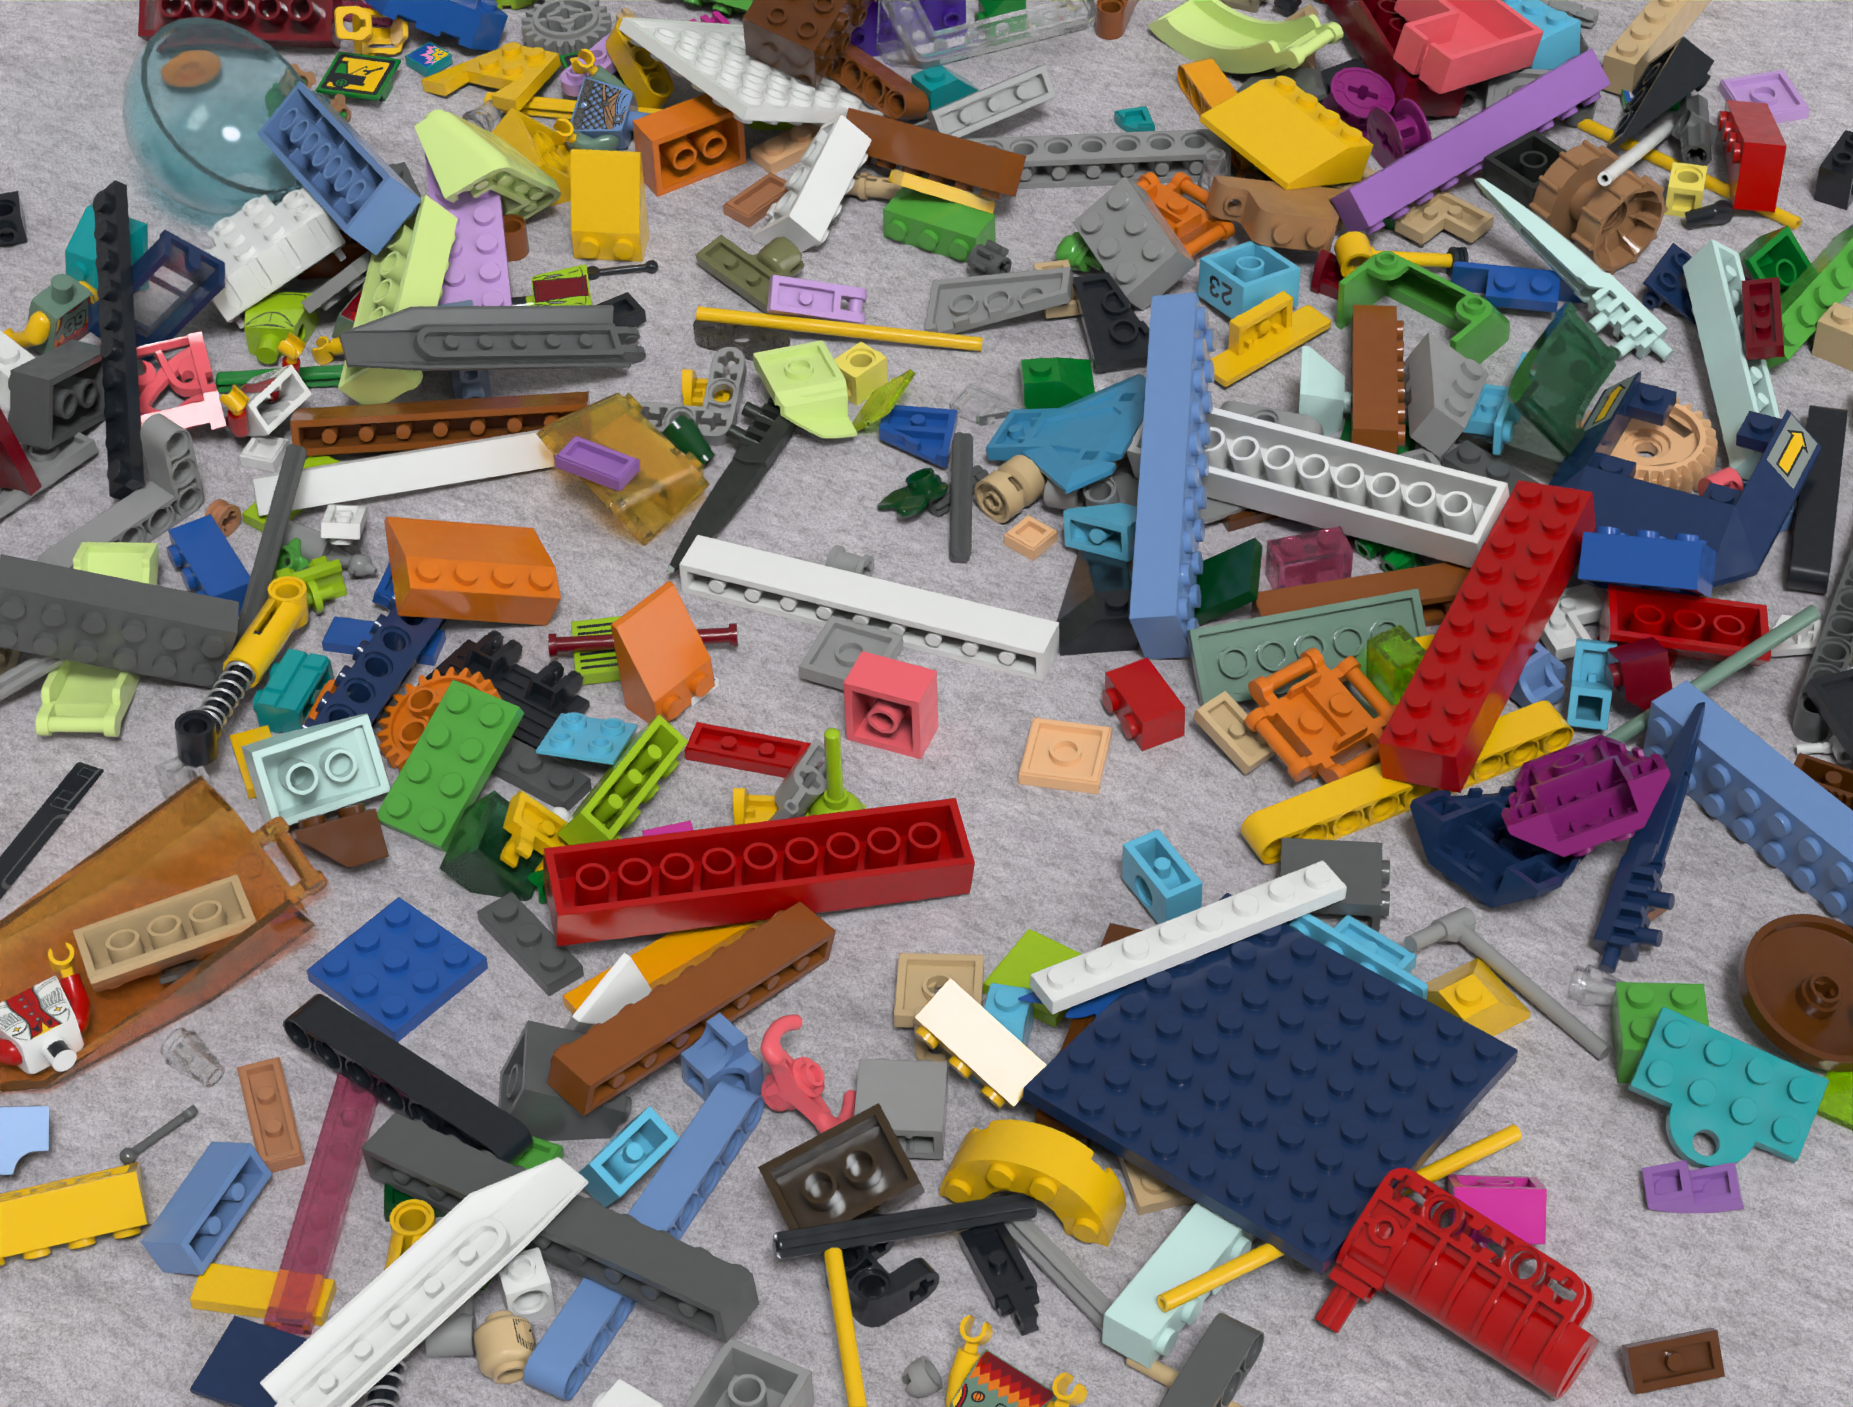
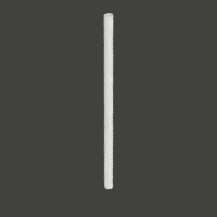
[1597,122,1674,186]

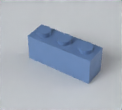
[141,1141,272,1275]

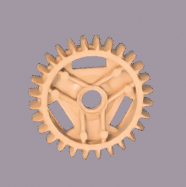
[1579,397,1718,493]

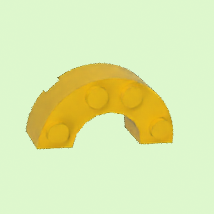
[939,1119,1126,1247]

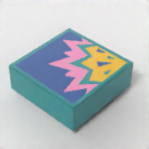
[405,41,452,77]

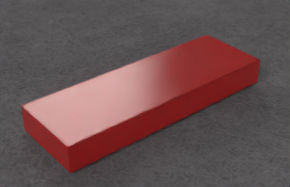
[684,722,811,778]

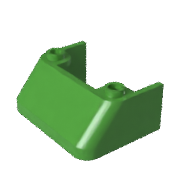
[1336,251,1510,364]

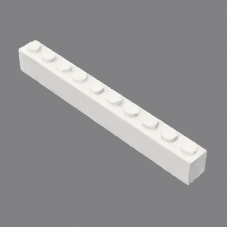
[679,535,1059,682]

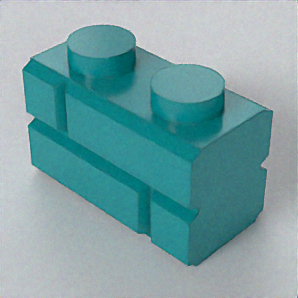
[253,648,334,734]

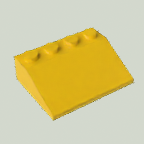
[1199,76,1374,190]

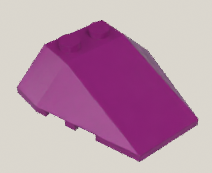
[1501,734,1671,857]

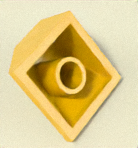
[1426,957,1531,1036]

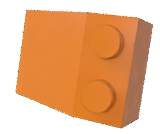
[611,581,715,723]

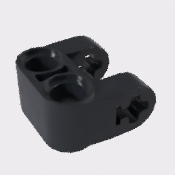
[824,1214,940,1328]

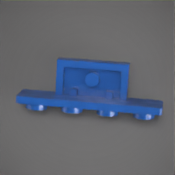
[1452,261,1588,313]

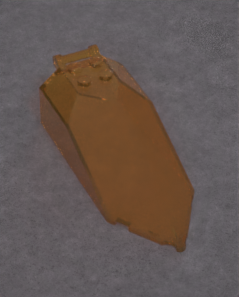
[0,775,328,1093]

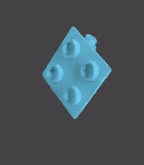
[536,712,638,765]

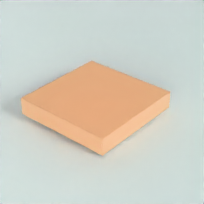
[1019,717,1112,795]

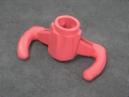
[760,1014,856,1133]

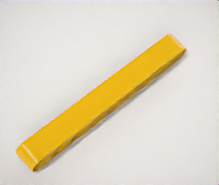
[1240,700,1574,865]

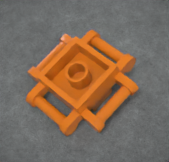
[1136,172,1235,258]
[1244,647,1397,784]

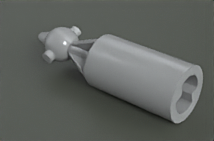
[282,520,377,577]

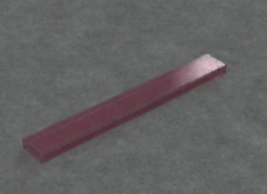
[263,1073,379,1335]

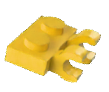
[500,790,568,872]

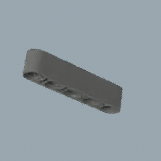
[1159,1313,1265,1407]

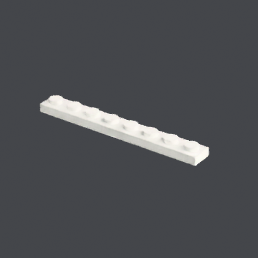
[1030,861,1347,1014]

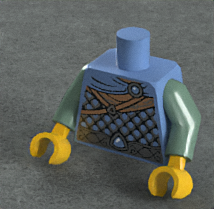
[552,49,652,151]

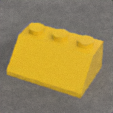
[491,107,571,207]

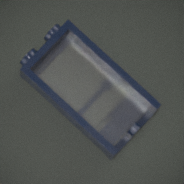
[88,230,225,362]

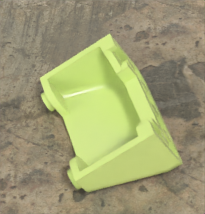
[414,109,561,220]

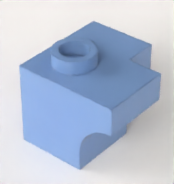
[1510,642,1567,707]
[680,1012,764,1101]

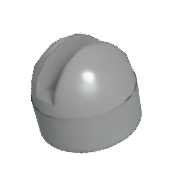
[902,1355,943,1398]

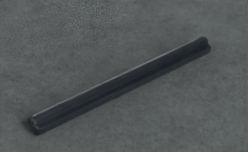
[772,1193,1037,1260]

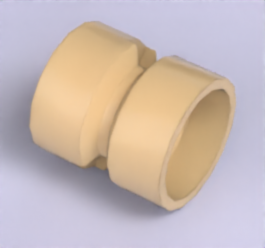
[974,455,1046,523]

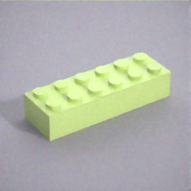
[338,195,458,405]

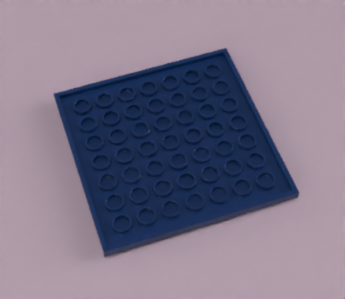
[1023,893,1518,1275]

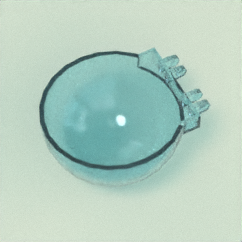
[122,17,331,217]

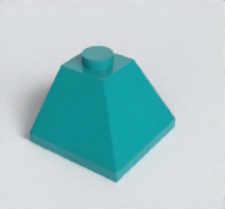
[65,204,149,290]

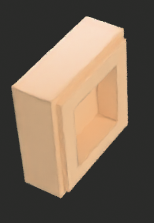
[1004,515,1058,561]

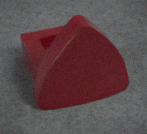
[1311,249,1344,300]

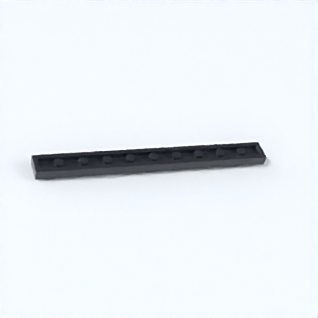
[93,180,144,501]

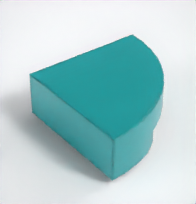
[1114,106,1155,132]

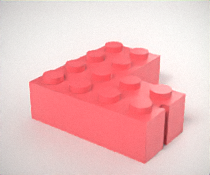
[1393,0,1544,94]

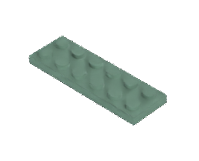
[1186,589,1427,706]

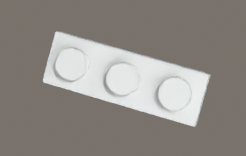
[321,504,366,545]

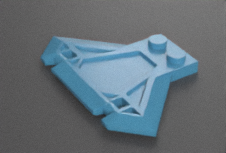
[986,374,1146,494]

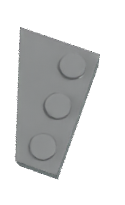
[1404,332,1489,458]

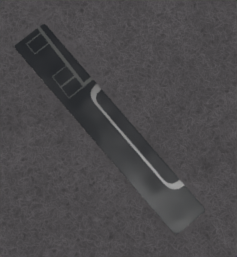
[0,762,104,900]

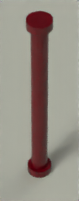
[548,623,738,657]

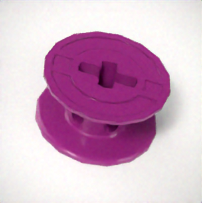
[1321,67,1395,140]
[1367,98,1432,168]

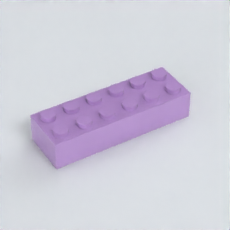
[425,154,512,306]

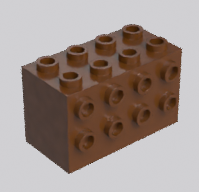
[742,0,878,88]

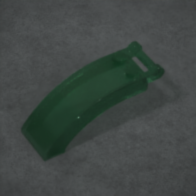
[1507,301,1620,457]

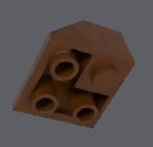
[290,803,389,868]

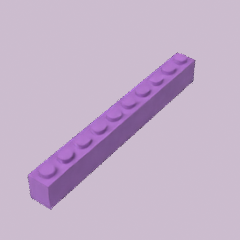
[1331,48,1611,236]

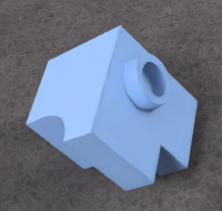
[0,1105,49,1175]

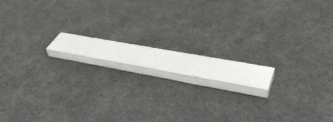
[252,428,555,516]

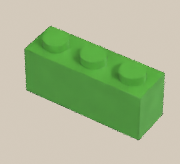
[883,187,996,263]

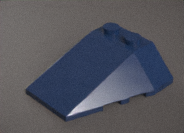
[1410,786,1587,908]

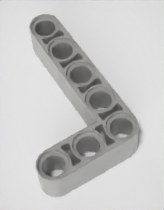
[37,413,204,568]

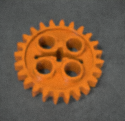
[377,667,502,772]

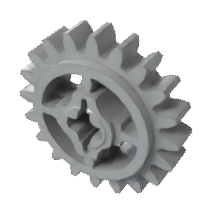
[521,0,612,56]

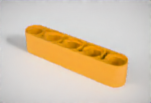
[1177,58,1255,170]

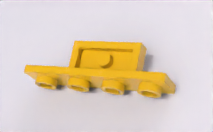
[1210,291,1331,387]

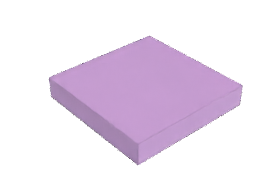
[1719,70,1809,123]

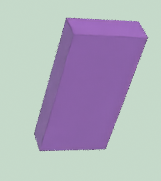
[555,436,640,492]

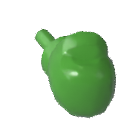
[1055,232,1105,272]

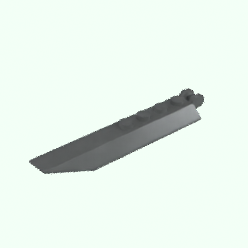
[339,305,646,371]

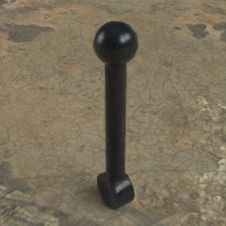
[587,260,658,280]

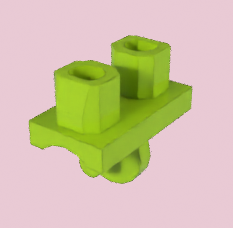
[272,556,347,614]

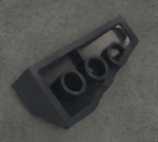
[1607,36,1714,151]
[1056,550,1138,656]

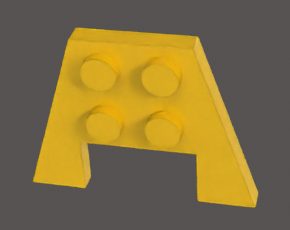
[421,42,561,111]

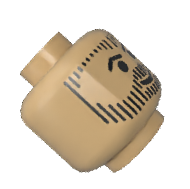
[473,1310,537,1384]

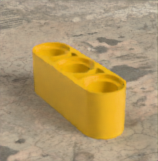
[605,16,674,109]

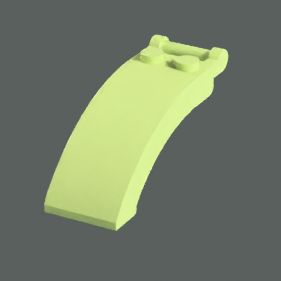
[1148,0,1343,74]
[35,542,159,737]

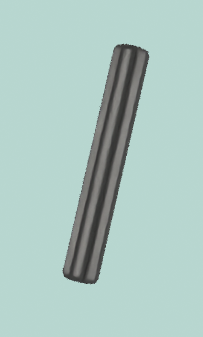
[949,432,973,563]

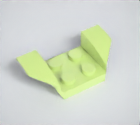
[753,340,857,438]

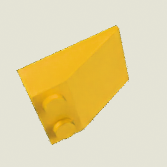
[570,149,649,262]

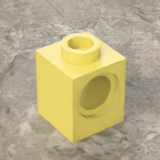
[1664,162,1708,217]
[834,342,888,406]

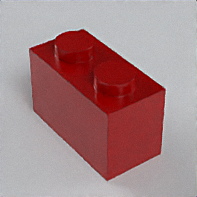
[1102,657,1185,751]

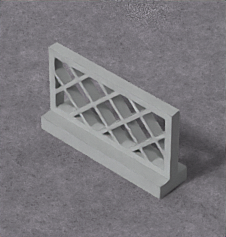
[913,65,1056,137]

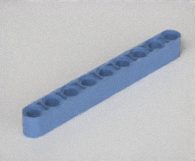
[524,1081,764,1401]

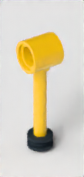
[1334,231,1469,278]

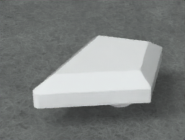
[1771,614,1822,657]

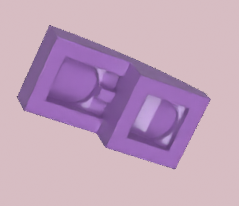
[1642,1160,1744,1213]

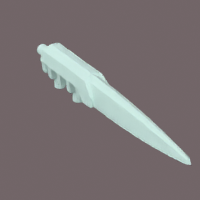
[1474,178,1674,361]

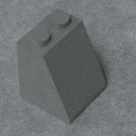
[498,1020,632,1141]

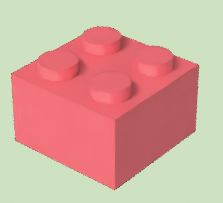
[843,651,939,759]

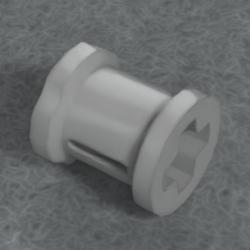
[825,545,874,577]

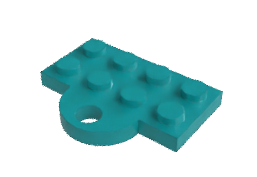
[1628,1006,1829,1168]

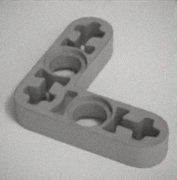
[628,347,747,446]

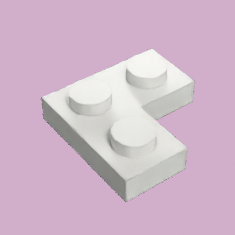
[1540,584,1606,660]

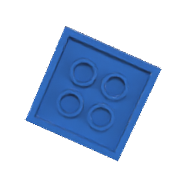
[306,897,488,1042]

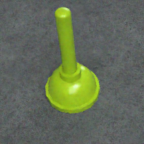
[805,728,867,816]

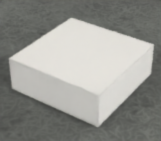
[239,435,289,472]

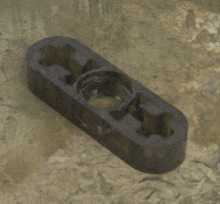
[693,320,791,361]

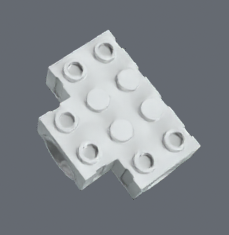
[203,187,346,329]

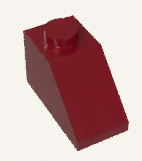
[1605,637,1673,711]

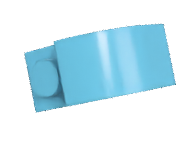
[1567,638,1617,730]

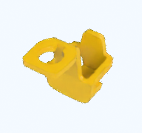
[334,6,408,56]

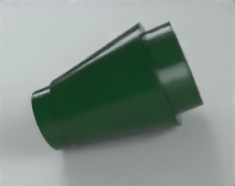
[662,414,716,468]

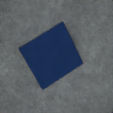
[190,1316,307,1407]

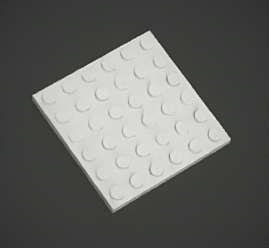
[619,17,889,127]

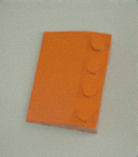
[384,516,561,626]

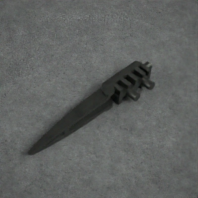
[666,397,797,573]

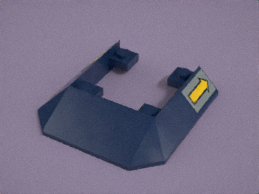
[1549,371,1822,588]

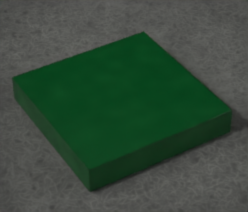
[1194,538,1263,625]

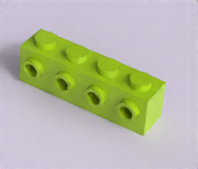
[557,714,689,845]

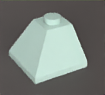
[1298,346,1352,437]

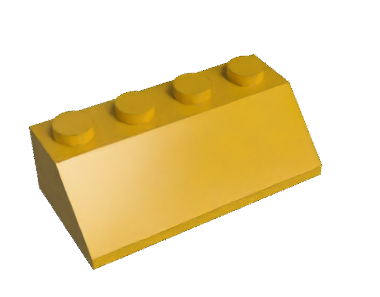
[0,1162,149,1266]

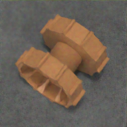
[1529,140,1668,275]

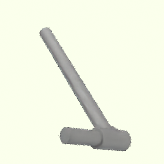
[1404,907,1611,1060]

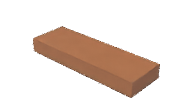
[237,1057,305,1173]

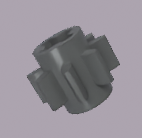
[968,240,1012,277]

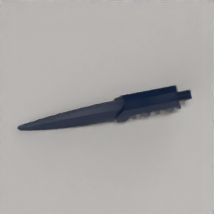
[1593,702,1705,973]

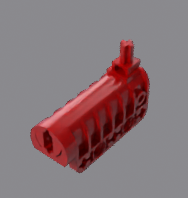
[1315,1168,1599,1400]

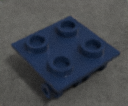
[1642,242,1697,326]

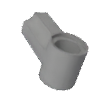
[425,1293,477,1357]

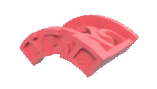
[136,331,226,430]

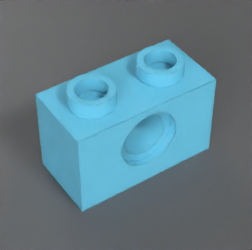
[1122,829,1203,924]
[578,1106,680,1207]

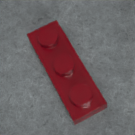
[1742,277,1785,360]

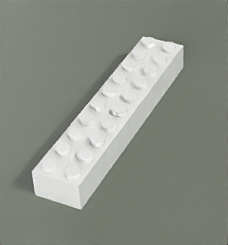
[1127,407,1510,568]

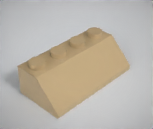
[73,874,259,993]

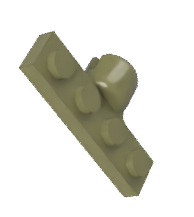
[695,235,805,316]

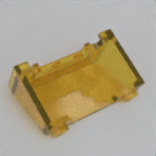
[536,392,710,546]

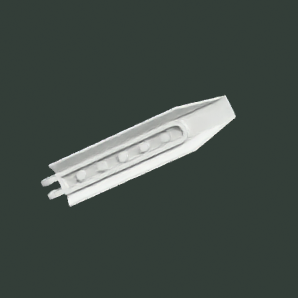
[260,1157,589,1407]

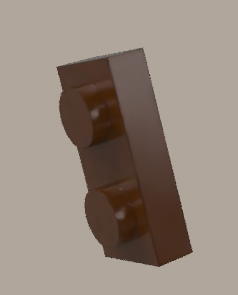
[1622,1327,1725,1395]

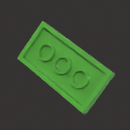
[377,679,524,853]

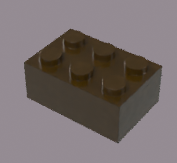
[758,1103,925,1230]

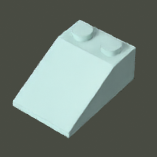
[241,713,390,830]

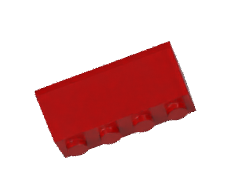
[1599,584,1771,667]

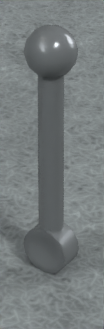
[119,1104,199,1164]

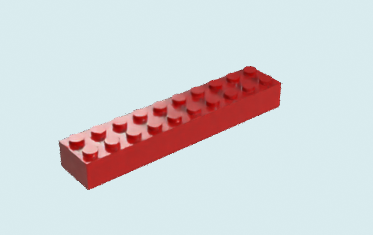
[1378,480,1596,793]
[543,798,975,946]

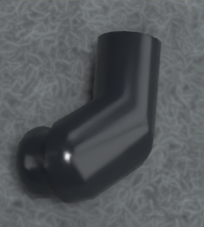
[1685,200,1734,229]

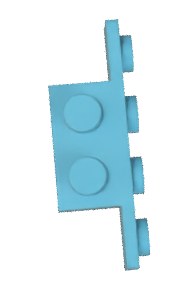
[1463,352,1535,455]
[1284,913,1428,1000]

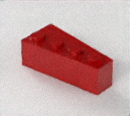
[1716,100,1787,213]

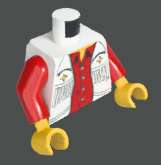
[219,332,312,438]
[0,942,91,1074]

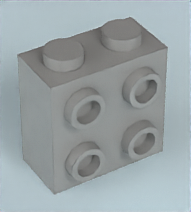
[854,1058,949,1159]

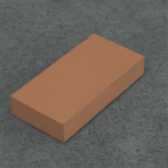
[723,172,789,228]

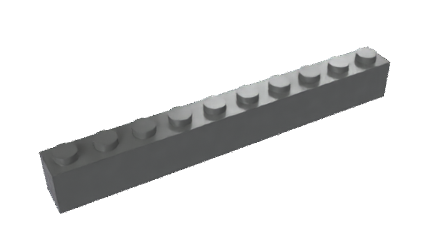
[361,1112,759,1343]

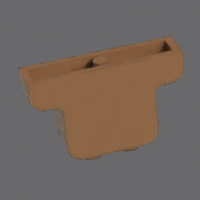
[1206,175,1345,252]

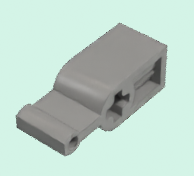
[768,738,845,821]

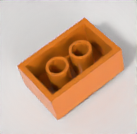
[632,93,747,197]

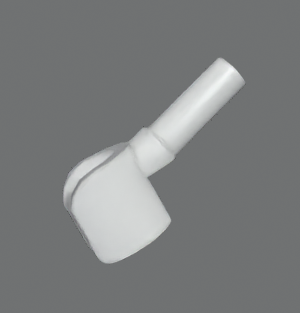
[1796,735,1852,764]

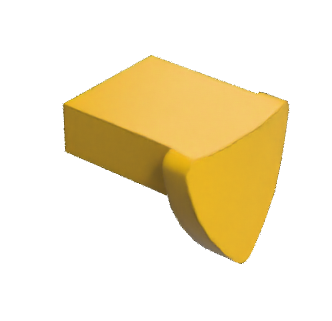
[682,369,733,407]
[733,788,779,825]

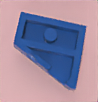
[879,404,958,468]

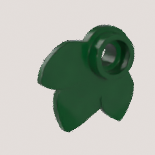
[877,468,948,518]

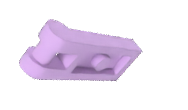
[767,275,867,324]

